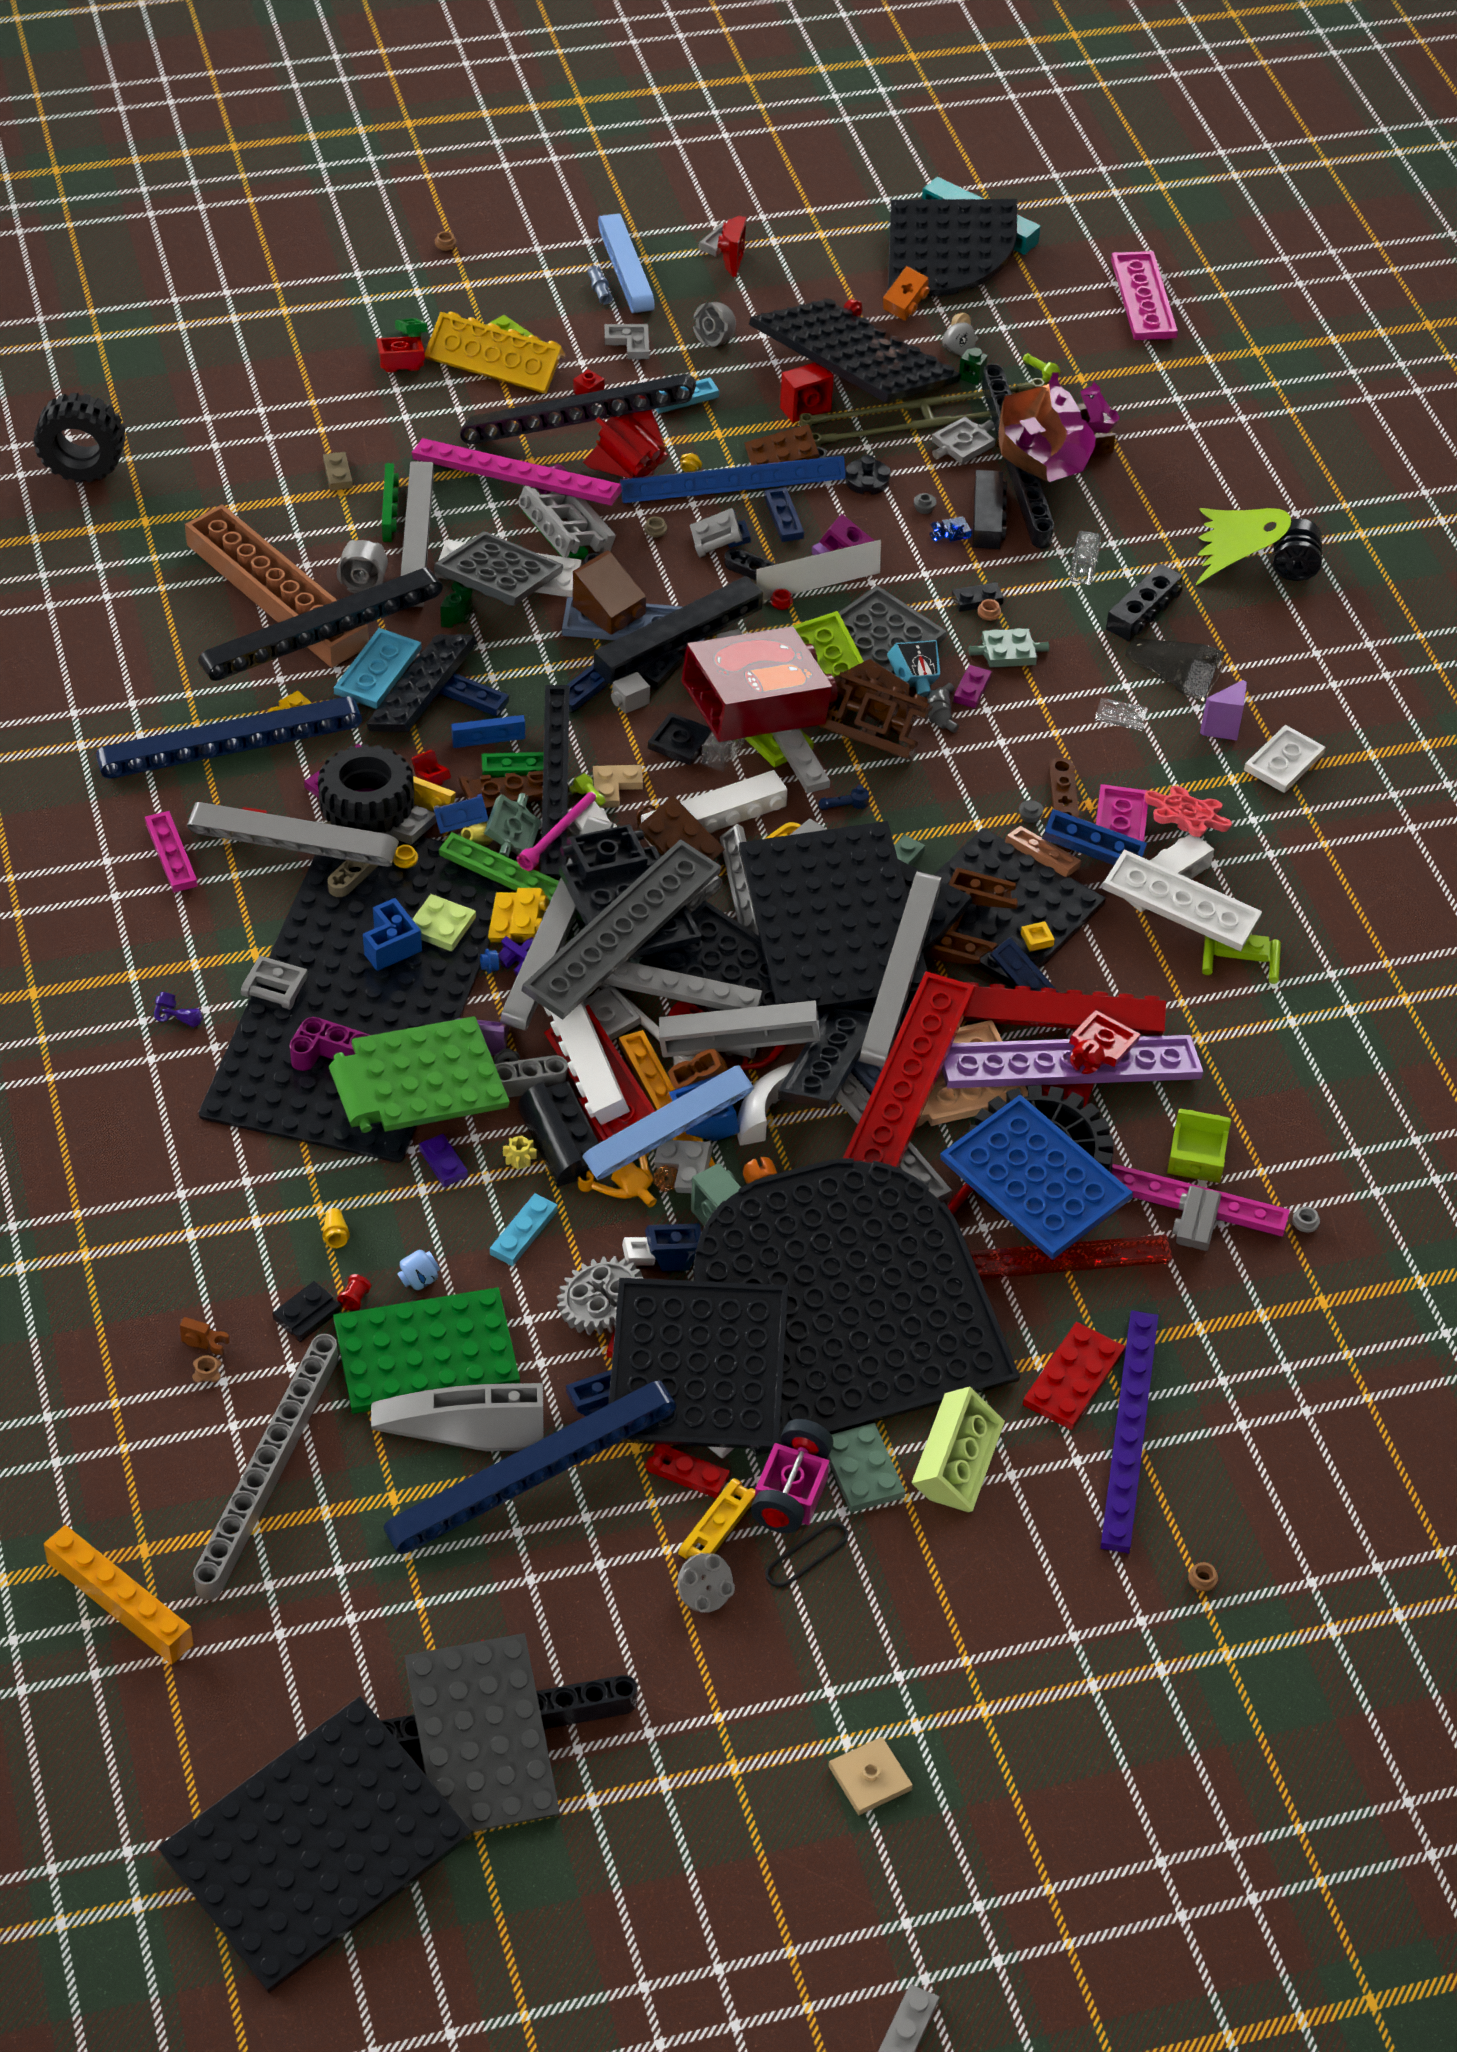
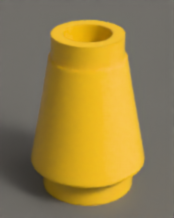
[322,1208,350,1248]

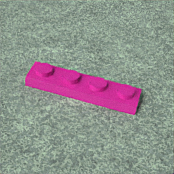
[145,811,198,893]

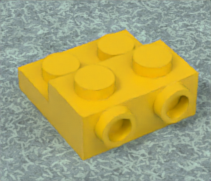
[488,888,549,943]

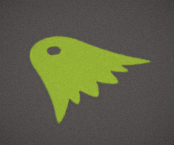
[1196,508,1291,585]

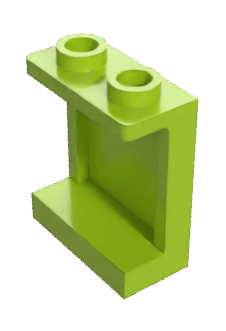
[1167,1109,1231,1183]

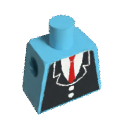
[887,640,940,697]

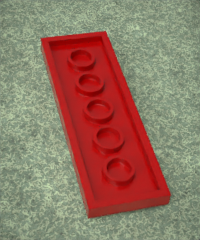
[544,1005,655,1137]

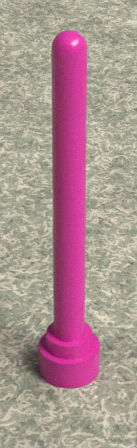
[517,792,596,871]

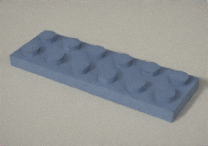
[562,597,704,642]

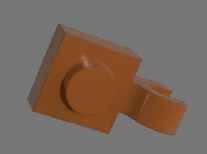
[179,1317,230,1355]

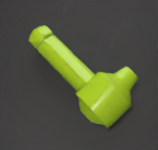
[1023,353,1061,384]
[569,773,606,806]

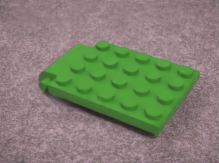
[329,1016,510,1133]

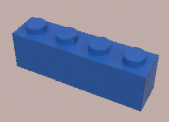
[1042,809,1147,865]

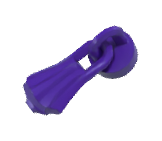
[154,992,203,1028]

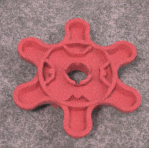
[1145,786,1232,837]

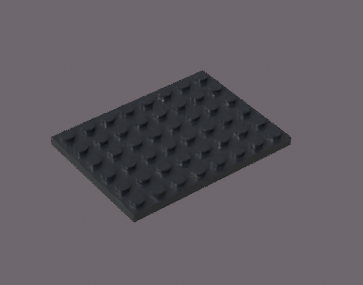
[749,298,962,402]
[739,821,927,1011]
[157,1696,473,1994]

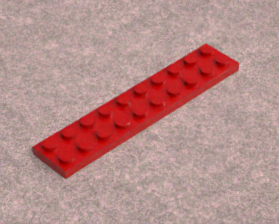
[843,971,975,1168]

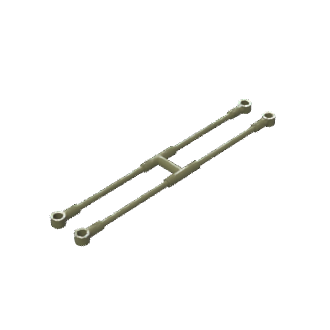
[799,378,1044,447]

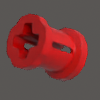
[337,1274,371,1311]

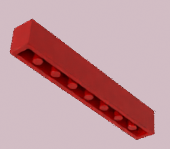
[963,982,1166,1036]

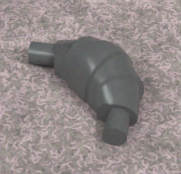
[927,683,959,733]

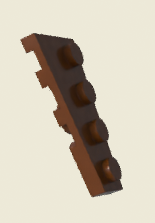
[459,771,569,814]

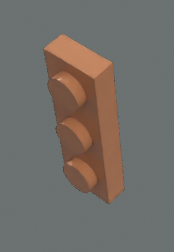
[1005,826,1081,877]

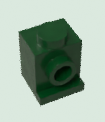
[959,348,988,385]

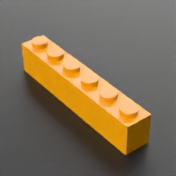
[43,1524,194,1664]

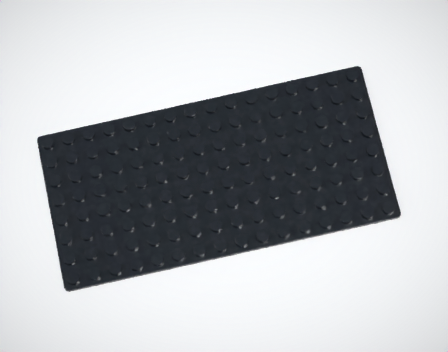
[198,837,517,1163]

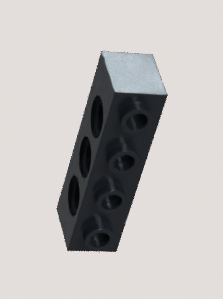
[1106,564,1183,641]

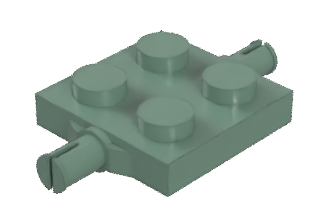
[968,628,1049,667]
[484,793,542,858]

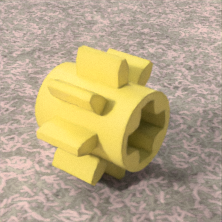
[503,1135,537,1170]

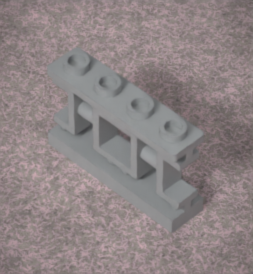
[518,486,616,557]

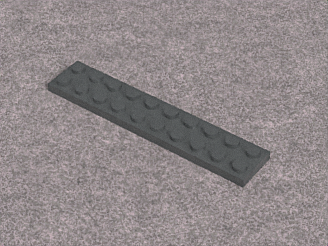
[521,839,721,1020]

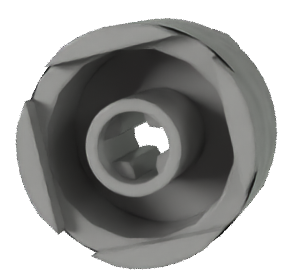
[337,540,388,594]

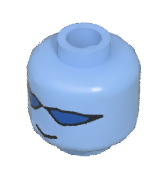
[397,1250,441,1290]

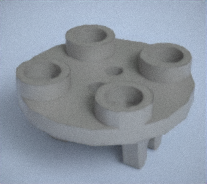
[677,1553,735,1613]

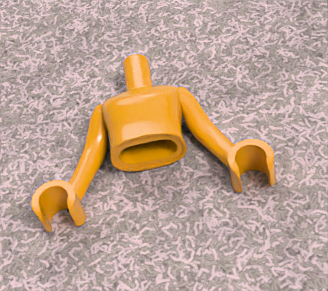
[578,1152,657,1207]

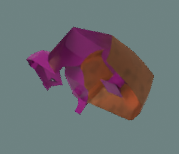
[999,372,1120,482]

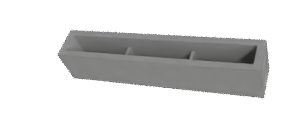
[659,1001,820,1057]

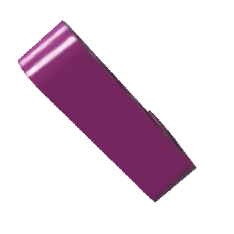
[290,1017,370,1071]

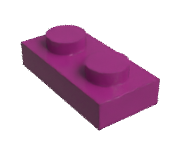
[953,665,992,709]

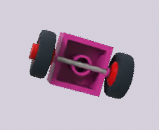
[751,1419,833,1533]

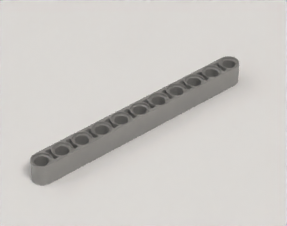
[500,816,614,1031]
[193,1334,338,1600]

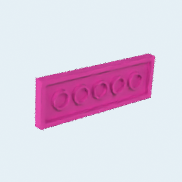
[1111,251,1178,340]

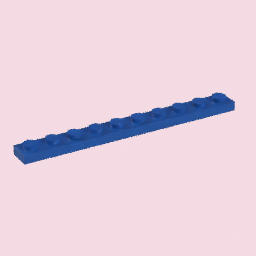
[620,456,846,503]

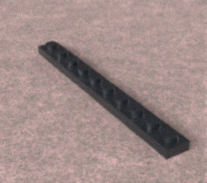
[541,685,569,880]

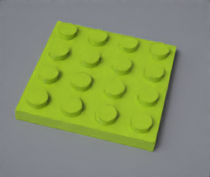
[790,611,864,677]

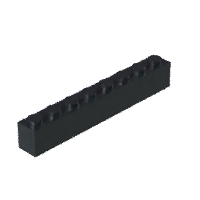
[594,576,763,685]

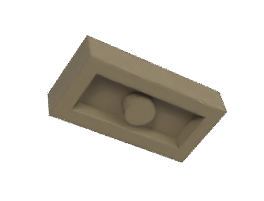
[323,452,353,491]

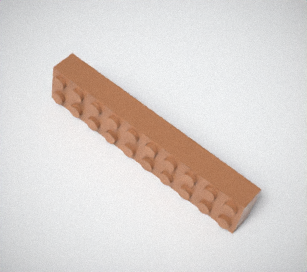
[185,504,369,668]

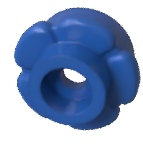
[480,948,499,974]

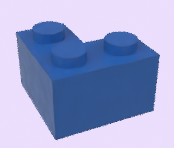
[363,898,422,971]

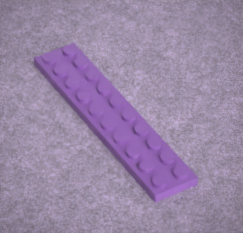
[942,1035,1203,1089]

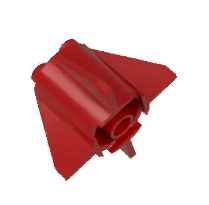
[583,395,669,478]

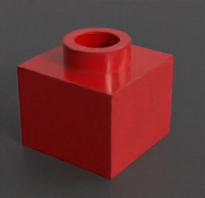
[573,369,605,395]

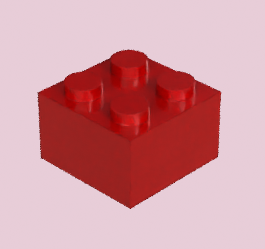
[780,362,834,423]

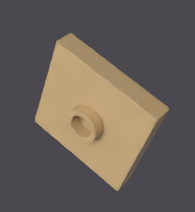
[828,1737,913,1815]

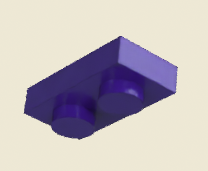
[419,1134,468,1187]

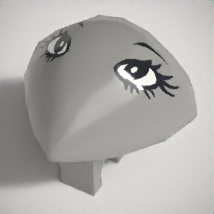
[942,323,979,356]

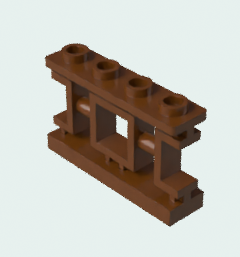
[819,670,933,762]

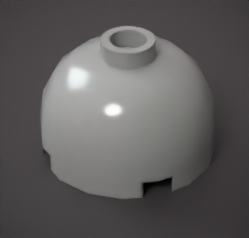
[693,302,736,346]

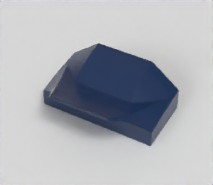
[645,1223,701,1272]
[566,1370,611,1416]

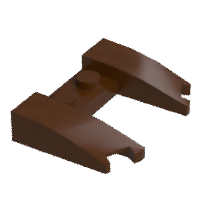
[923,867,1018,964]

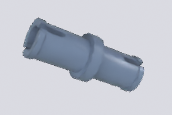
[588,266,613,305]

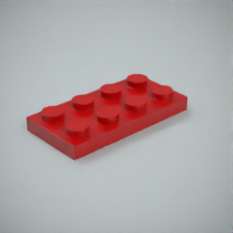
[1022,1322,1126,1430]

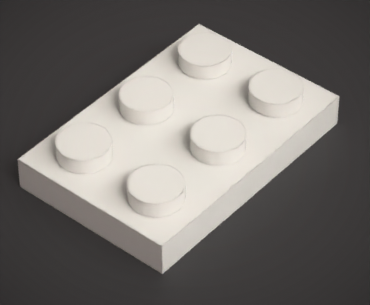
[1244,725,1326,793]

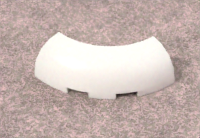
[737,1062,795,1146]

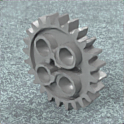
[557,1256,644,1335]

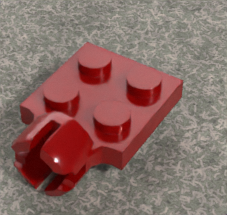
[1069,1010,1141,1074]

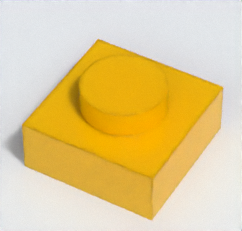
[1021,921,1055,952]

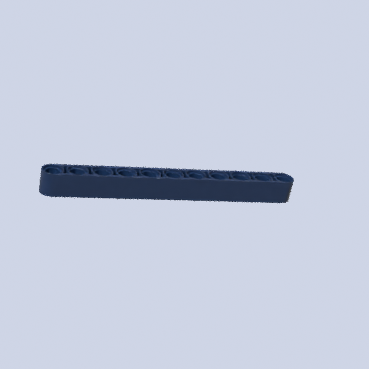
[96,696,362,779]
[383,1381,677,1554]

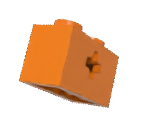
[883,266,930,321]

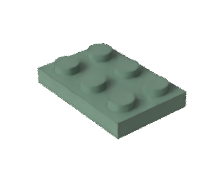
[827,1423,905,1513]

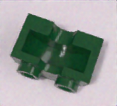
[440,580,473,628]

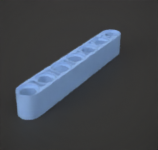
[598,213,654,313]
[582,1065,754,1180]

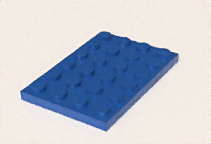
[940,1095,1133,1260]

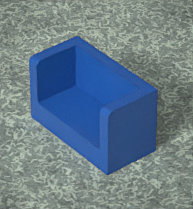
[434,794,489,834]

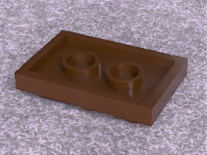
[744,424,820,465]
[637,795,725,861]

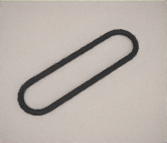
[765,1522,849,1587]

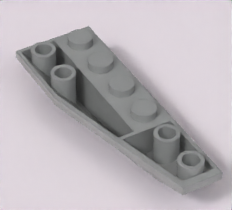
[371,1383,544,1451]

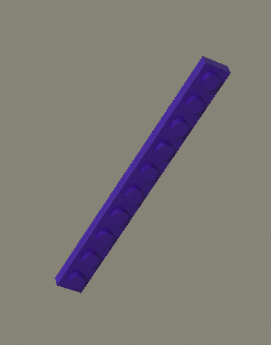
[1100,1310,1158,1553]

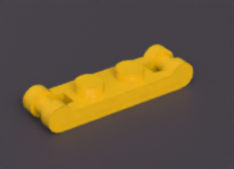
[678,1478,755,1559]

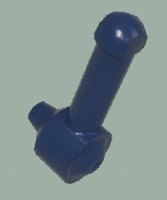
[818,785,869,810]

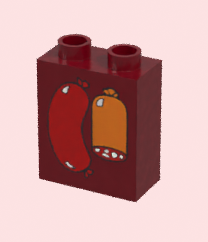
[681,626,837,742]

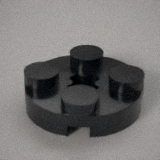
[845,455,891,495]

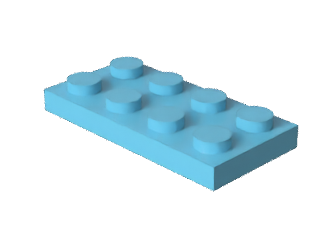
[334,628,422,709]

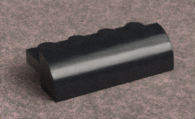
[518,1081,599,1187]

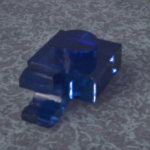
[929,516,972,542]

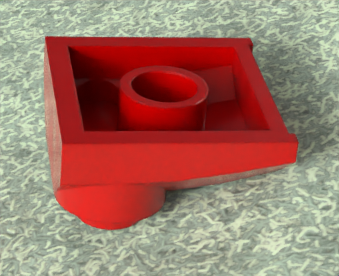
[717,216,747,277]
[376,336,425,373]

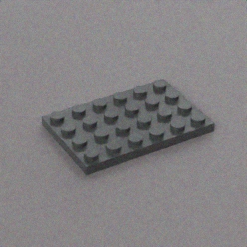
[404,1633,560,1833]

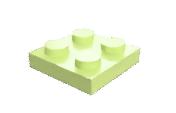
[412,894,476,951]

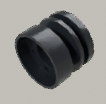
[1273,519,1322,581]

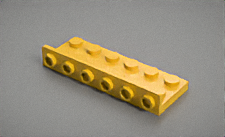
[425,312,565,394]

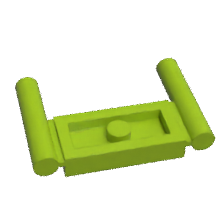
[1202,934,1281,984]

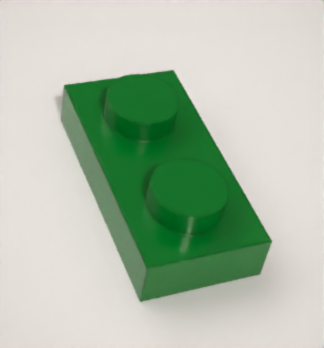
[395,318,428,337]

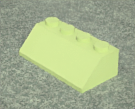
[912,1387,1005,1512]

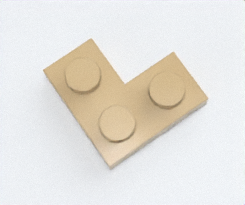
[593,765,643,808]

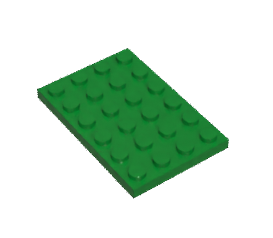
[333,1287,520,1414]

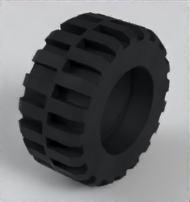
[33,393,126,483]
[318,745,414,833]

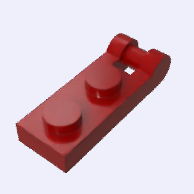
[644,1444,730,1499]

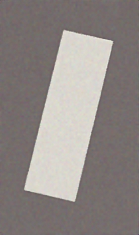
[756,540,881,601]

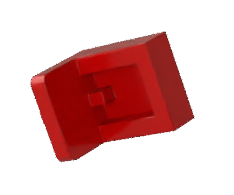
[411,750,451,786]

